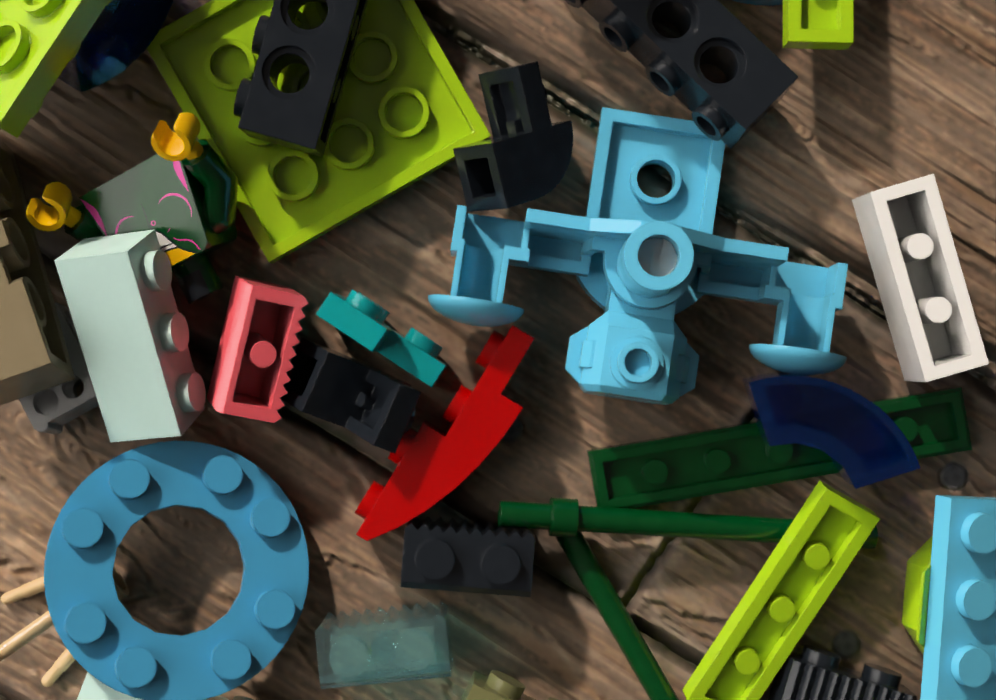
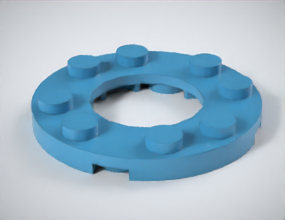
[44,441,309,700]

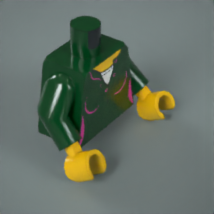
[26,112,238,304]

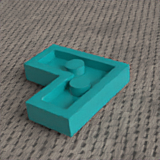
[316,289,448,388]

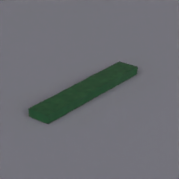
[587,387,972,509]

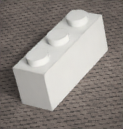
[852,174,989,383]

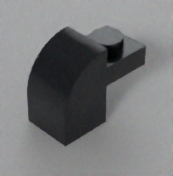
[453,61,573,212]
[281,337,421,453]

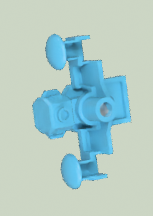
[428,107,848,405]

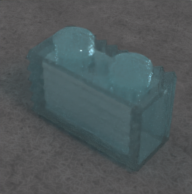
[315,601,453,689]

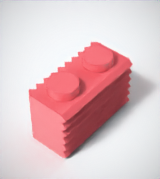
[207,275,309,423]

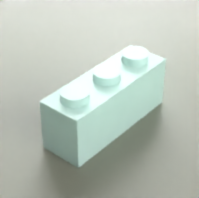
[54,229,206,443]

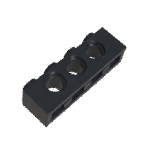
[234,0,368,158]
[565,0,798,149]

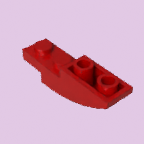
[355,325,535,541]

